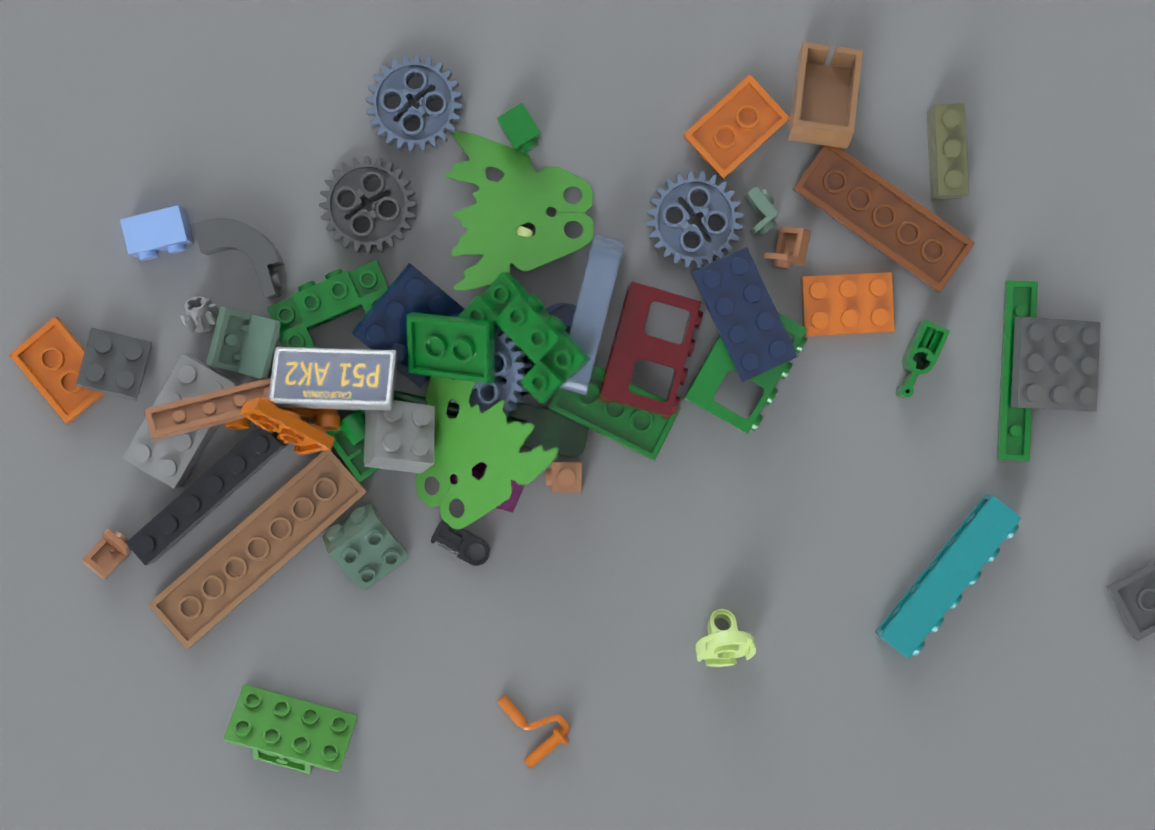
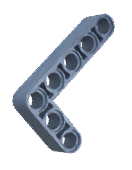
[560,235,625,395]

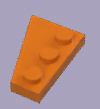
[240,397,335,455]

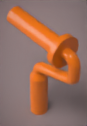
[497,694,570,768]

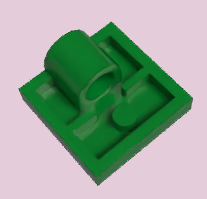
[326,410,380,483]

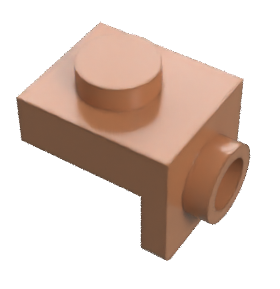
[764,227,811,270]
[82,529,130,581]

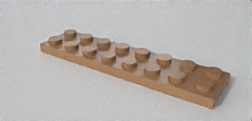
[148,449,368,649]

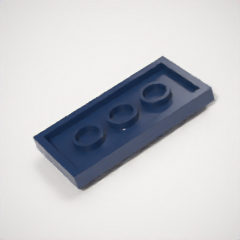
[691,247,798,382]

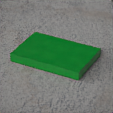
[406,312,495,384]

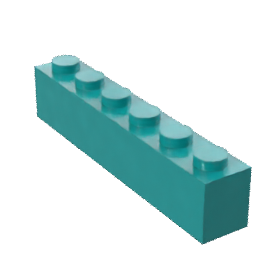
[875,494,1021,659]

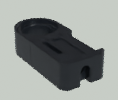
[431,520,490,566]

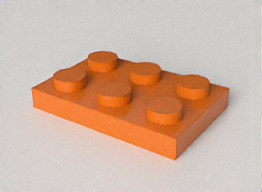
[683,74,790,180]
[801,272,895,336]
[9,317,105,424]

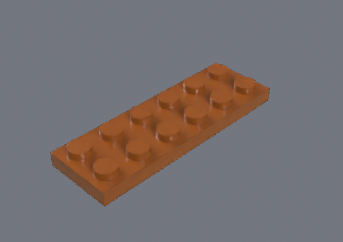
[793,145,975,293]

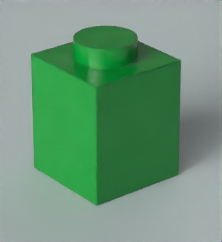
[497,103,542,154]

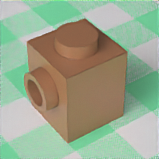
[545,461,582,493]

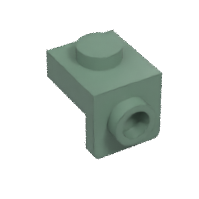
[744,186,779,235]

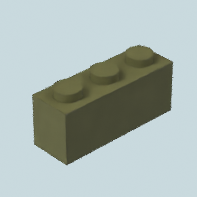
[927,103,969,200]

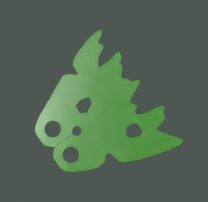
[445,131,593,291]
[416,376,559,529]

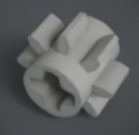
[180,296,219,333]

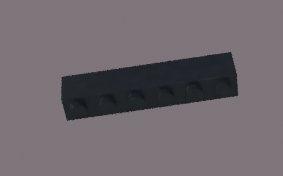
[126,426,288,566]

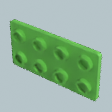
[224,684,357,775]

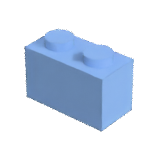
[120,205,194,261]

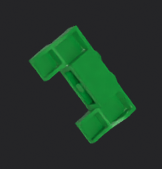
[267,260,389,348]
[458,272,591,404]

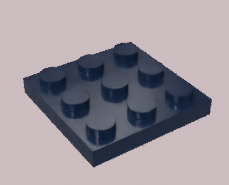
[351,263,464,388]

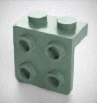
[206,306,280,379]
[322,502,409,590]

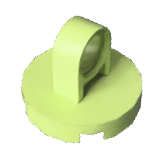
[696,609,756,667]

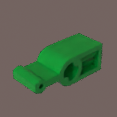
[896,320,950,398]

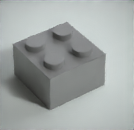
[364,400,435,474]

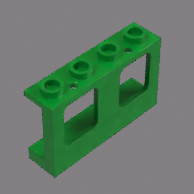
[683,313,808,434]

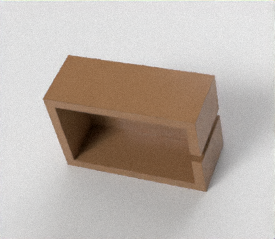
[788,42,863,149]

